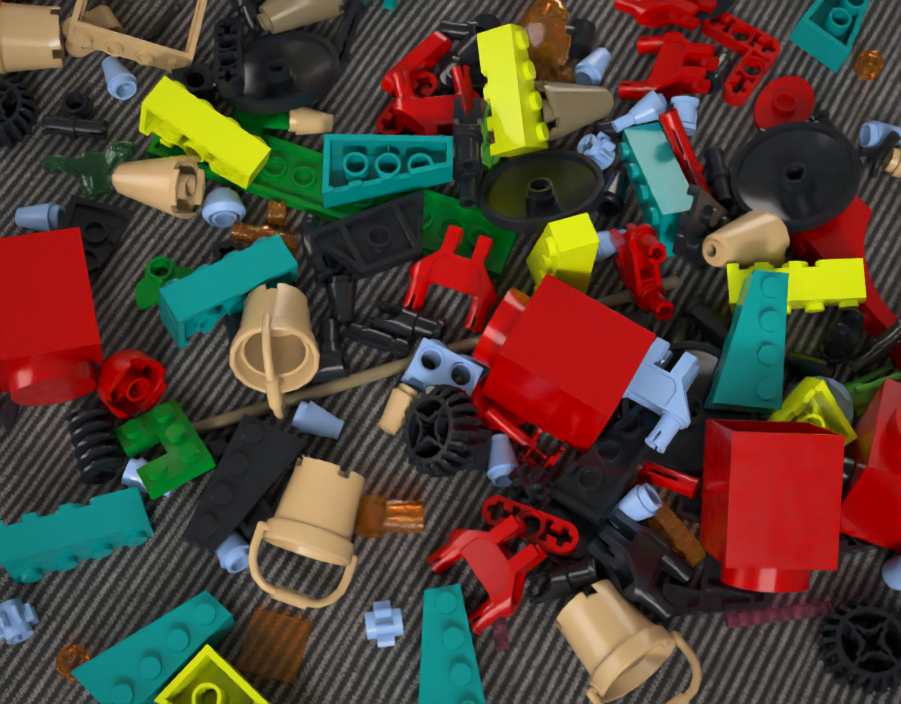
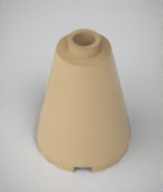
[112,154,205,219]
[702,209,790,270]

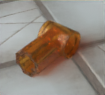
[355,494,424,538]

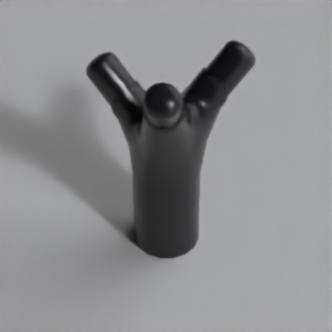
[858,131,901,178]

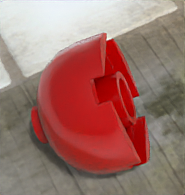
[96,349,167,419]

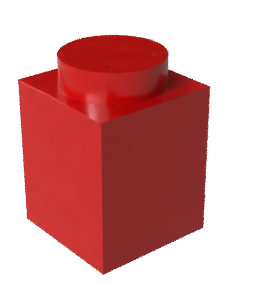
[0,227,103,406]
[472,273,656,455]
[840,378,901,553]
[700,419,845,593]

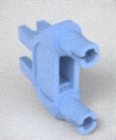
[622,337,701,453]

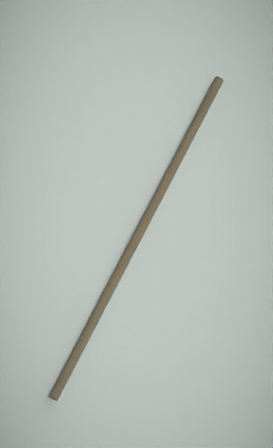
[191,275,680,436]

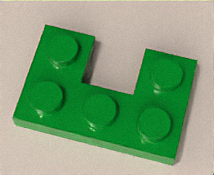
[113,398,216,500]

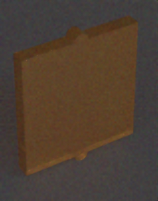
[236,608,313,685]

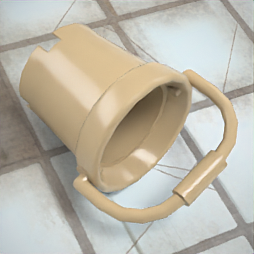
[0,0,65,76]
[229,283,320,419]
[248,457,365,609]
[556,579,702,704]

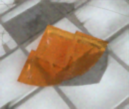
[518,0,571,72]

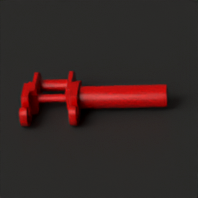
[483,406,566,469]

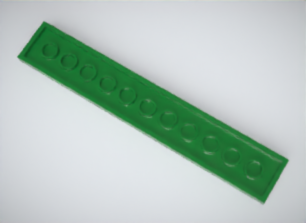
[146,125,519,280]

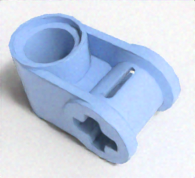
[662,96,699,136]

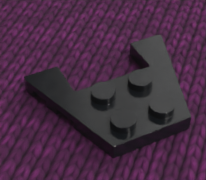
[661,493,772,617]

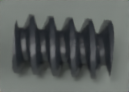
[65,408,123,485]

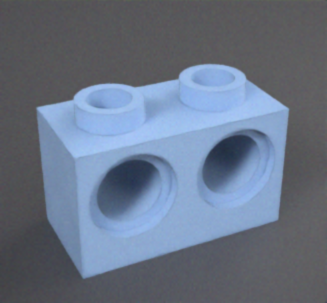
[400,337,484,396]

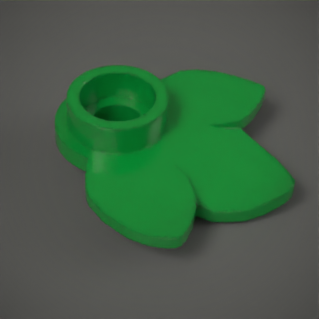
[236,109,290,137]
[135,256,194,310]

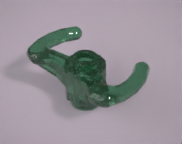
[42,141,138,198]

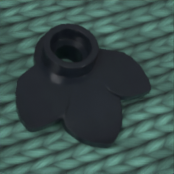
[439,51,488,94]

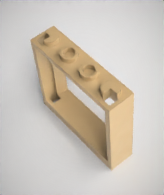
[67,0,207,73]

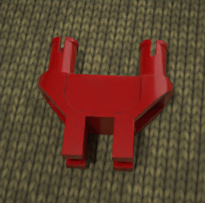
[614,0,717,31]
[618,31,720,103]
[391,65,481,136]
[608,222,674,321]
[401,225,499,334]
[427,515,548,635]

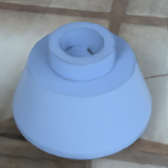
[202,187,246,228]

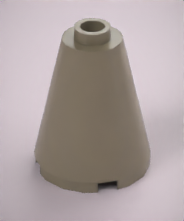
[257,0,344,34]
[534,80,614,142]

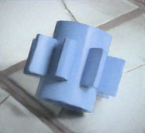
[577,131,616,170]
[0,598,39,644]
[364,600,404,647]

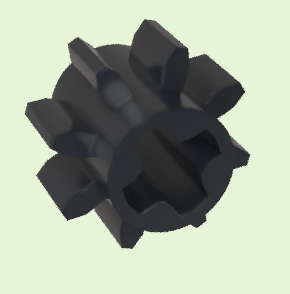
[507,461,552,507]

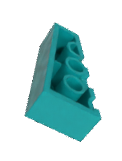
[788,0,869,73]
[618,122,693,258]
[322,134,453,209]
[159,234,298,350]
[703,270,789,414]
[0,486,155,584]
[418,584,486,704]
[70,590,236,704]

